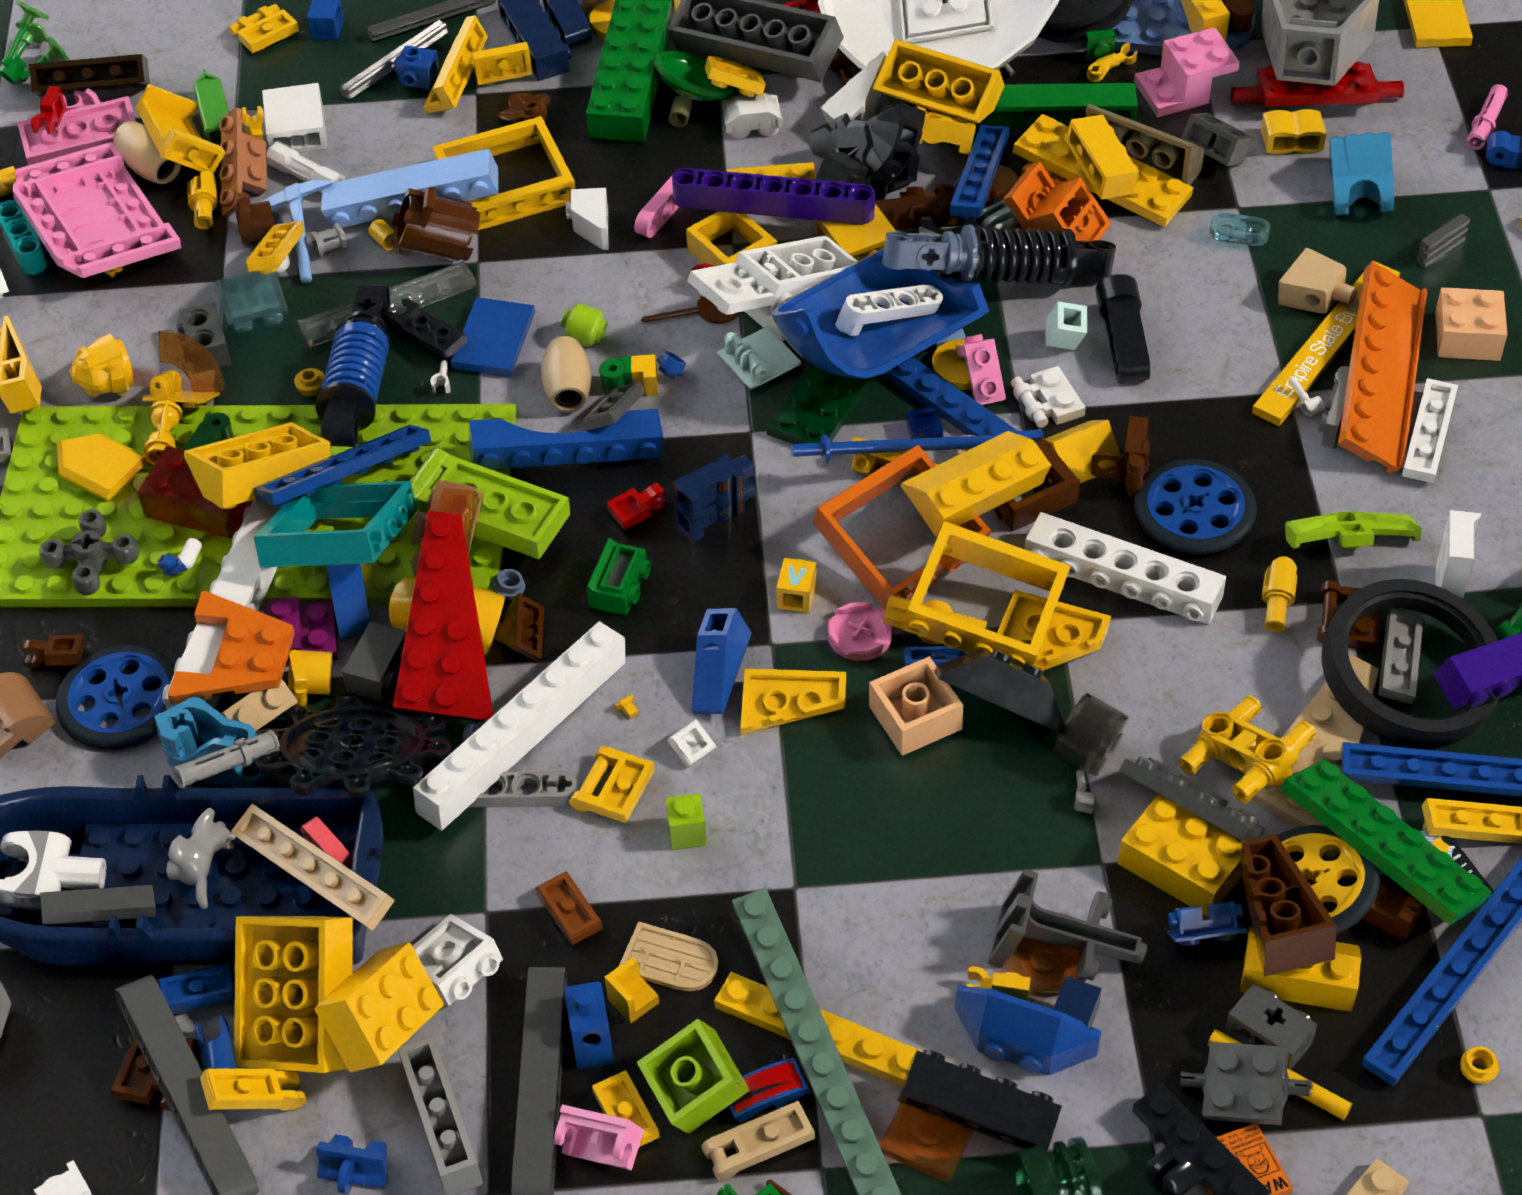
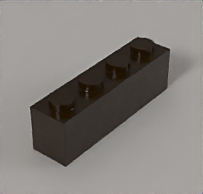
[29,54,150,97]

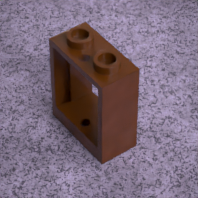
[994,439,1080,532]

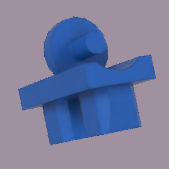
[316,1134,388,1195]

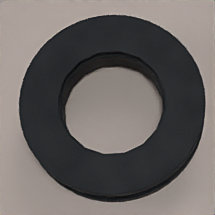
[1038,0,1131,43]

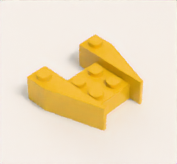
[0,315,42,414]

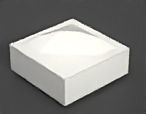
[667,719,717,768]

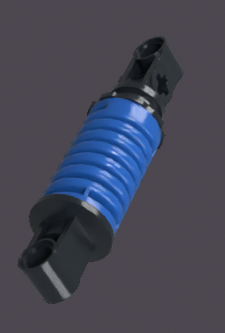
[315,285,391,447]

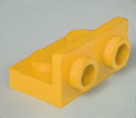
[472,42,532,85]

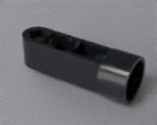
[1095,274,1150,382]

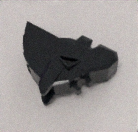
[808,103,926,200]

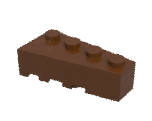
[1241,834,1337,977]

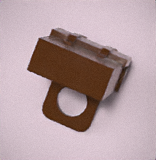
[1091,416,1150,498]

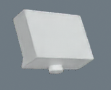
[1435,510,1481,599]

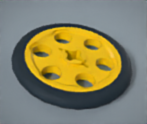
[1242,825,1381,934]

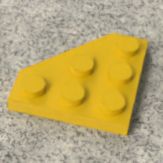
[997,590,1111,671]

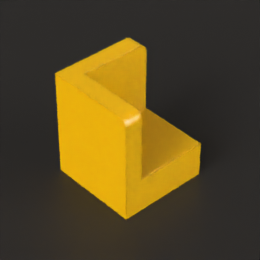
[605,957,659,1024]

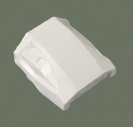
[721,92,783,139]

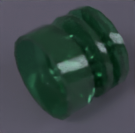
[1013,1136,1102,1195]

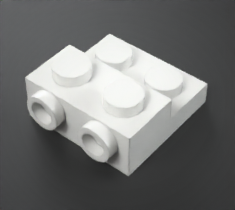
[412,914,504,1006]

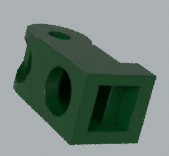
[183,412,234,469]

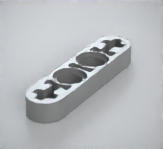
[469,771,578,807]

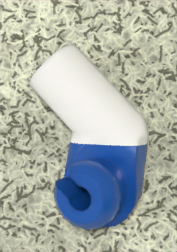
[157,538,202,576]

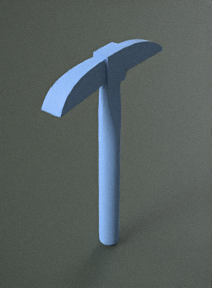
[262,180,333,284]

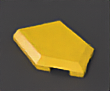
[56,433,148,501]

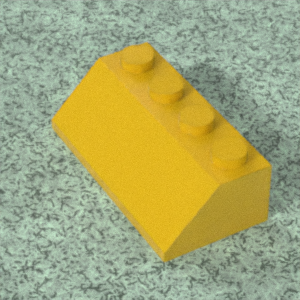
[872,39,1005,124]
[184,422,330,509]
[901,431,1051,537]

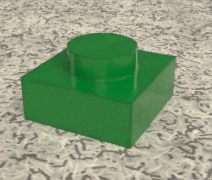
[1084,29,1115,61]

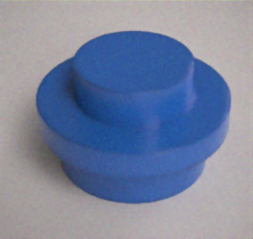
[656,351,686,378]

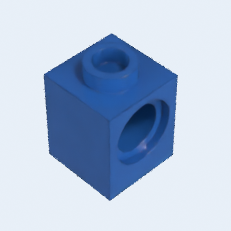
[307,0,344,40]

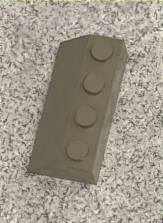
[1086,104,1204,185]

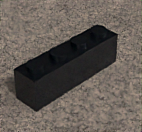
[897,1049,1062,1156]

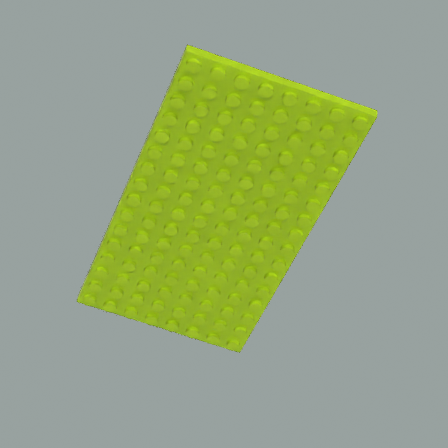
[0,404,517,607]

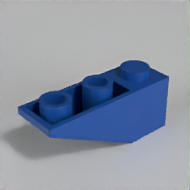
[692,608,752,714]

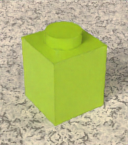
[665,793,707,850]

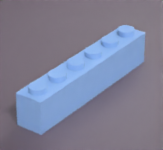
[321,148,498,228]

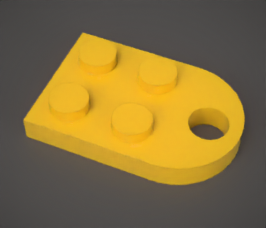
[705,56,766,97]

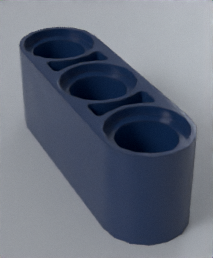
[542,0,592,47]

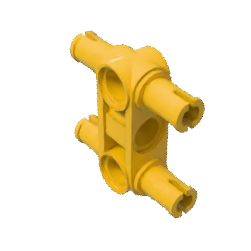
[1178,695,1316,804]

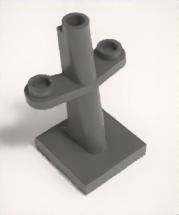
[988,869,1147,982]

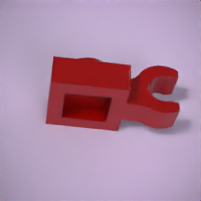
[30,86,66,134]
[606,483,667,531]

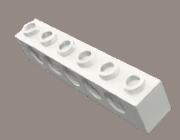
[1025,512,1226,625]

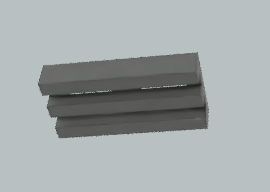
[1417,214,1470,268]

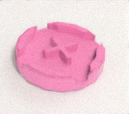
[827,602,894,661]

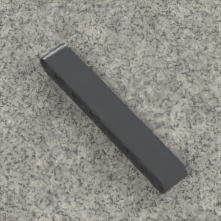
[511,967,568,1195]
[115,974,259,1195]

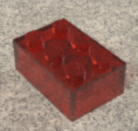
[137,446,252,539]

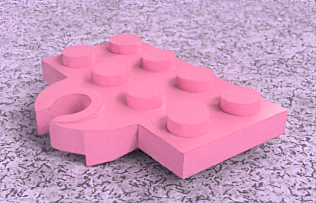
[17,88,136,165]

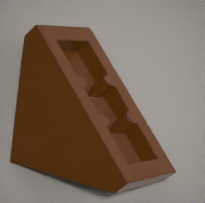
[493,593,544,662]

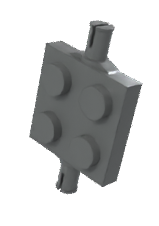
[1180,1042,1313,1125]

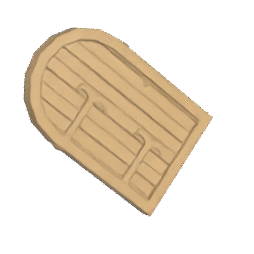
[618,921,719,992]

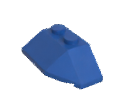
[955,984,1102,1075]

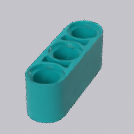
[0,200,47,275]

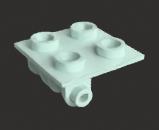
[717,326,802,390]

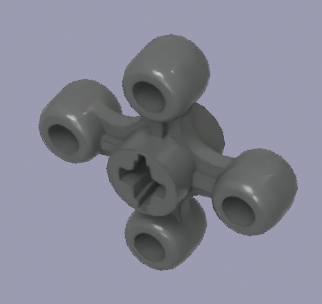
[39,509,140,595]

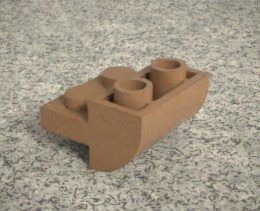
[0,672,56,758]

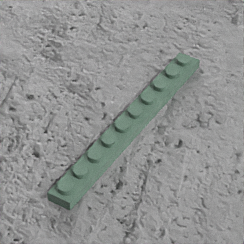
[732,887,901,1195]

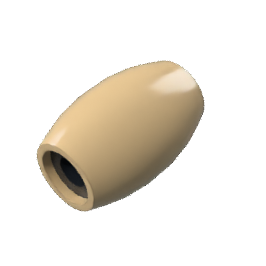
[113,121,181,184]
[541,336,591,412]

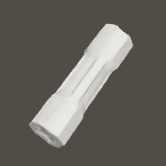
[266,141,345,193]

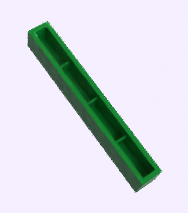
[907,83,1138,129]

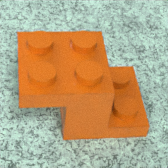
[1003,161,1111,241]

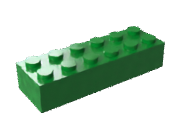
[586,0,672,142]

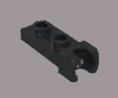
[386,298,467,360]

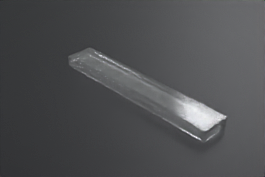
[297,261,477,348]

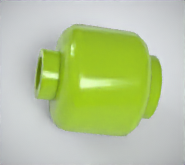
[561,303,608,347]

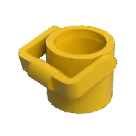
[288,650,332,707]

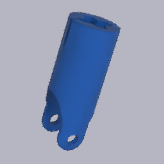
[195,1014,237,1072]

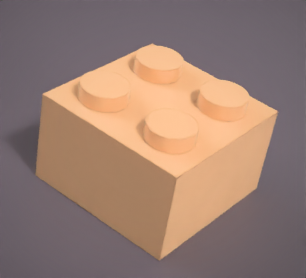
[1435,287,1507,361]
[869,656,963,756]

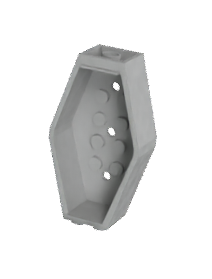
[1260,0,1379,86]

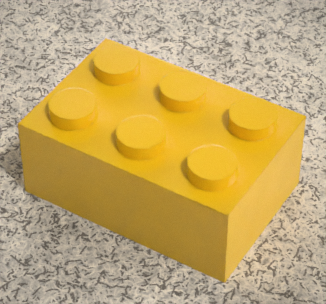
[1118,793,1242,917]
[314,942,444,1072]

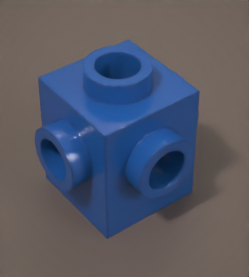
[394,45,440,90]

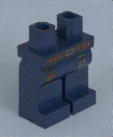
[674,454,755,543]

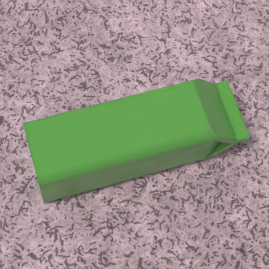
[193,69,229,146]

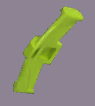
[1285,511,1422,550]

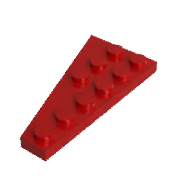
[393,510,494,723]

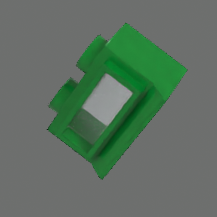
[587,538,651,616]

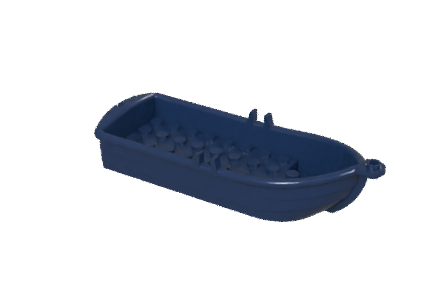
[0,775,383,965]

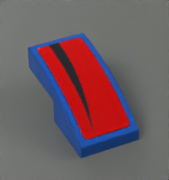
[729,1058,811,1123]

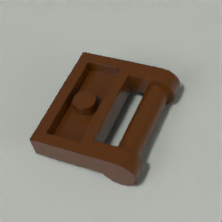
[1317,581,1381,651]

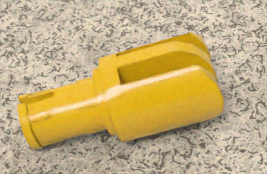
[187,171,217,230]
[1261,556,1297,632]

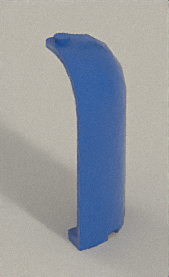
[771,248,990,379]

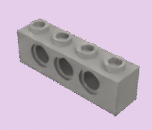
[398,1035,483,1195]

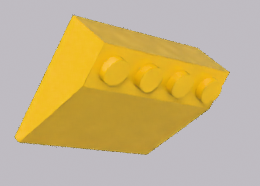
[234,916,353,1073]

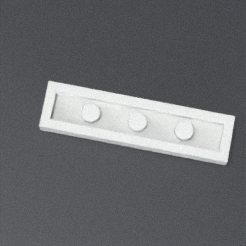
[1402,378,1458,483]

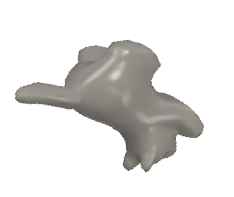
[166,808,236,909]

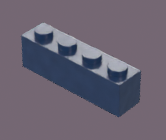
[497,0,572,81]

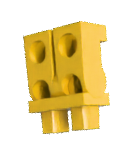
[914,104,976,155]

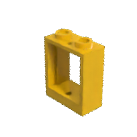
[686,211,777,266]

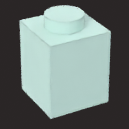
[1046,301,1087,350]

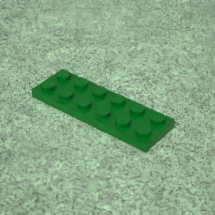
[1280,759,1493,926]

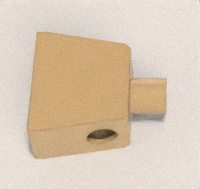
[1278,248,1357,314]

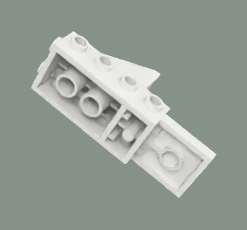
[687,235,858,341]

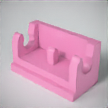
[554,1105,644,1171]

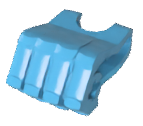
[1329,132,1394,215]
[154,697,269,788]

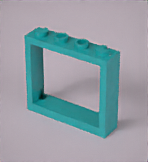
[253,481,419,568]

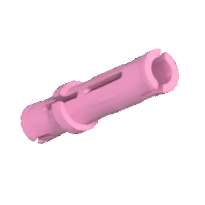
[1466,84,1508,150]

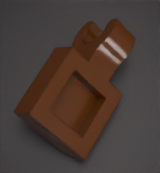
[22,635,85,668]

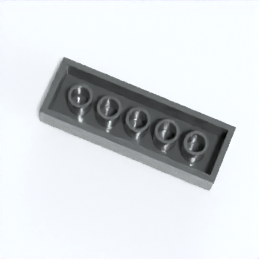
[667,0,844,82]

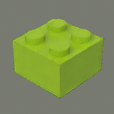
[637,1019,750,1134]

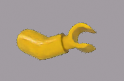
[1086,43,1137,83]

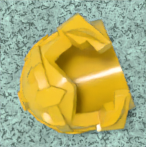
[69,333,134,397]

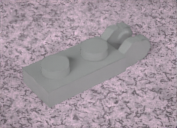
[1318,366,1349,448]

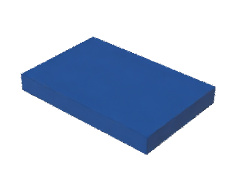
[451,297,535,377]

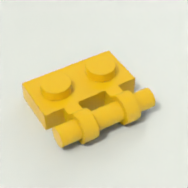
[228,4,299,54]

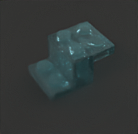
[215,271,288,334]

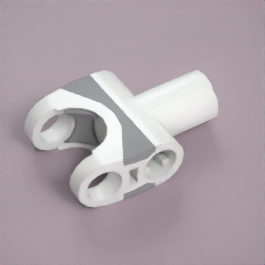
[0,831,106,911]

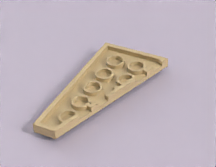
[1250,653,1379,827]

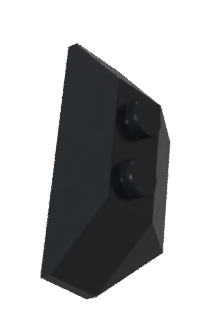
[934,648,1066,734]

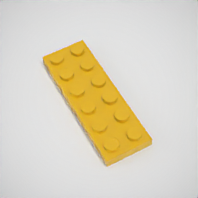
[1012,114,1194,228]

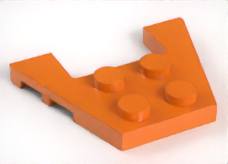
[168,591,295,704]

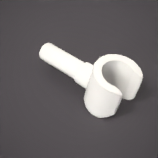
[430,360,451,393]
[1288,376,1325,417]

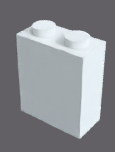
[262,83,328,152]

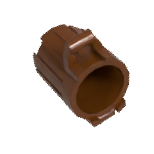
[390,187,480,262]

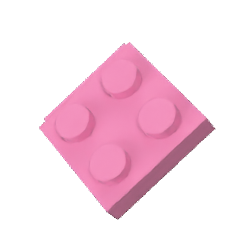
[1134,28,1240,117]

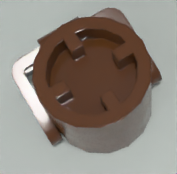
[234,192,275,245]

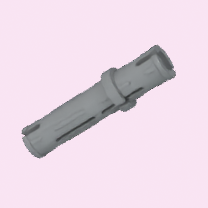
[173,730,280,788]

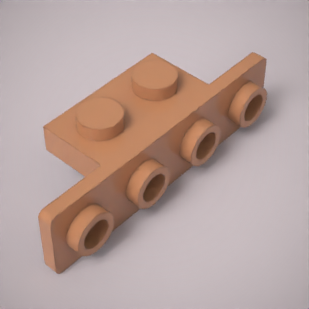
[219,107,267,218]

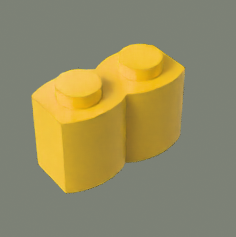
[1261,109,1327,155]

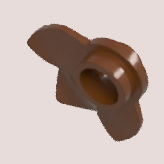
[497,93,551,123]

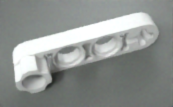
[835,285,943,336]

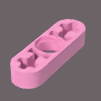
[634,176,679,238]

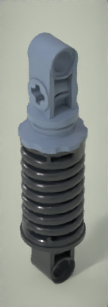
[882,225,1116,286]

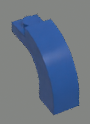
[326,564,372,639]

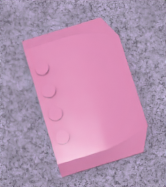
[13,142,181,278]

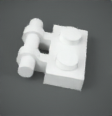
[1011,366,1086,428]

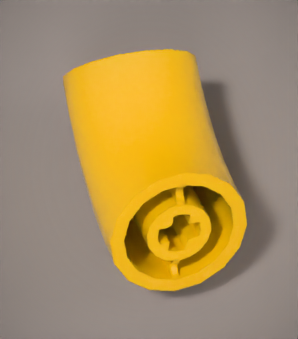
[389,576,505,656]

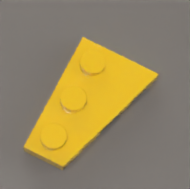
[740,668,846,735]

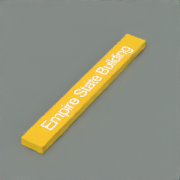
[1252,261,1400,426]

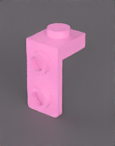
[956,334,1006,405]

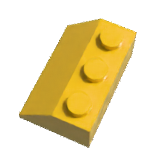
[1240,927,1361,1012]

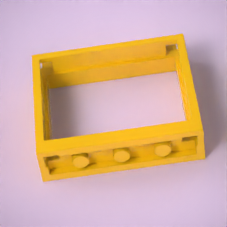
[432,116,575,230]
[902,521,1070,666]

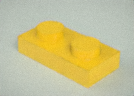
[592,1070,660,1147]

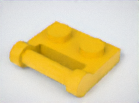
[569,746,655,824]

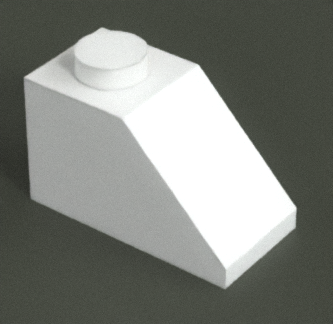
[566,188,609,250]

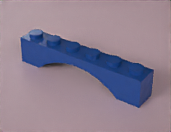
[469,409,663,469]

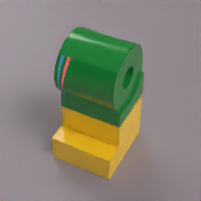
[599,354,658,396]

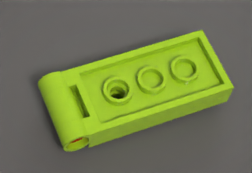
[410,449,570,559]

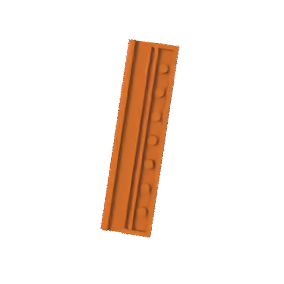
[1338,262,1427,474]

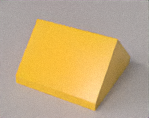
[1043,420,1120,483]

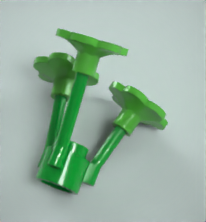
[0,0,69,84]

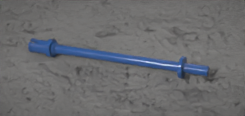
[791,428,1044,463]

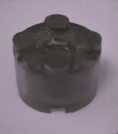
[1053,693,1129,777]

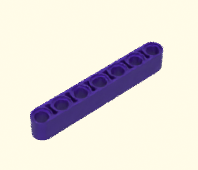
[672,168,875,224]

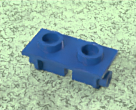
[1167,901,1247,946]

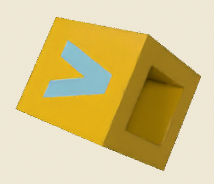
[776,558,817,613]

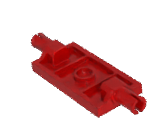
[1230,62,1404,107]

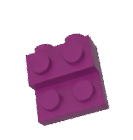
[259,596,338,667]

